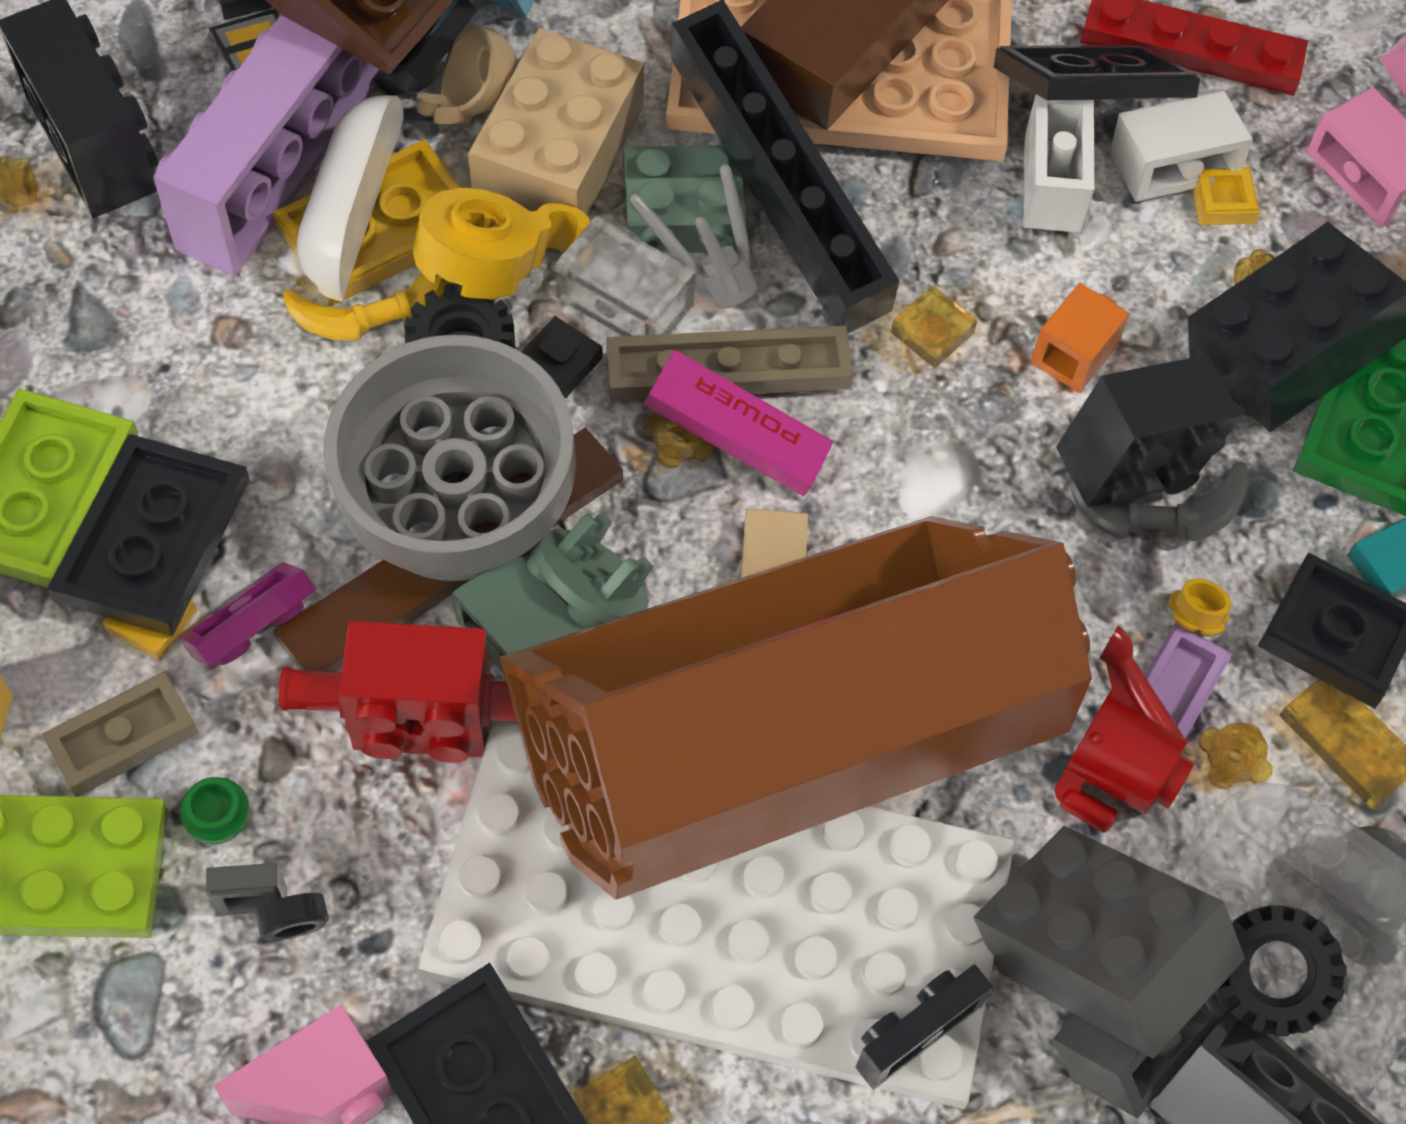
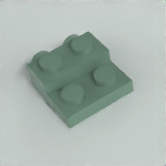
[623,145,746,256]

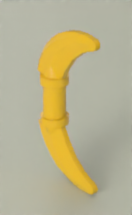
[283,272,450,341]

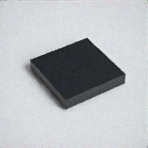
[1257,552,1406,709]

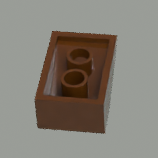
[265,0,455,74]

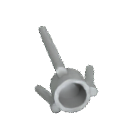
[630,164,759,309]

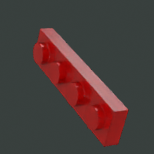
[1080,0,1309,96]

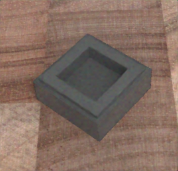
[206,863,287,916]

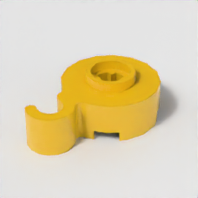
[413,187,591,299]

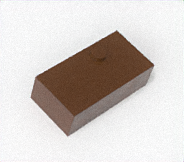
[741,0,949,130]

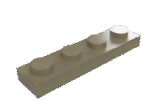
[606,325,853,401]

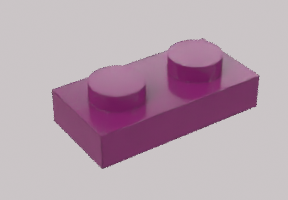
[178,562,316,667]

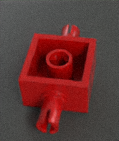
[278,621,517,763]

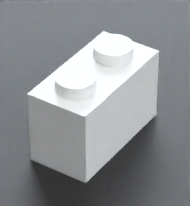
[1109,91,1252,202]
[1023,94,1095,233]

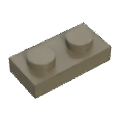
[42,671,199,797]

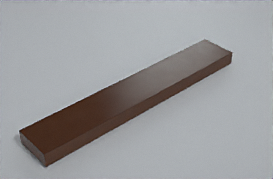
[274,427,623,672]

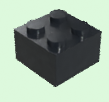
[1056,355,1242,508]

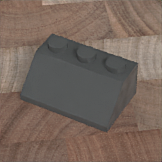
[1150,1009,1383,1124]

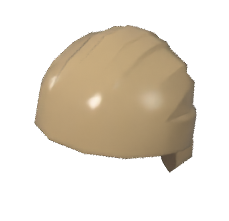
[417,24,517,125]

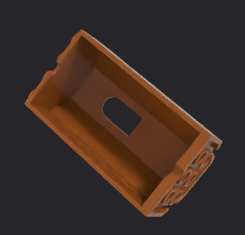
[500,516,1092,900]

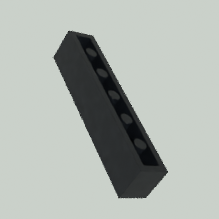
[671,0,900,334]

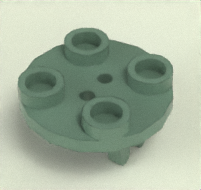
[526,512,653,628]

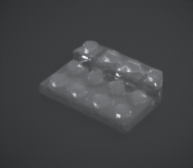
[1169,782,1406,1097]

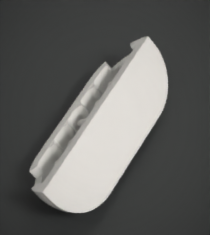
[297,95,404,301]

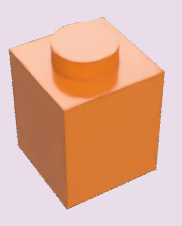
[1030,282,1130,393]

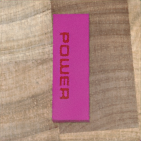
[643,349,834,497]

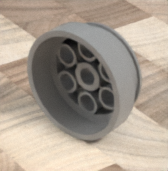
[324,335,576,581]

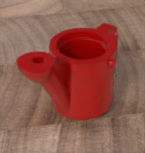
[1055,625,1195,833]

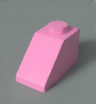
[1306,87,1406,228]
[213,1004,393,1124]

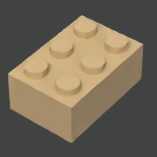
[468,28,645,215]

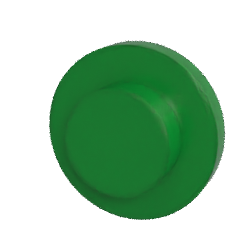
[180,777,250,844]

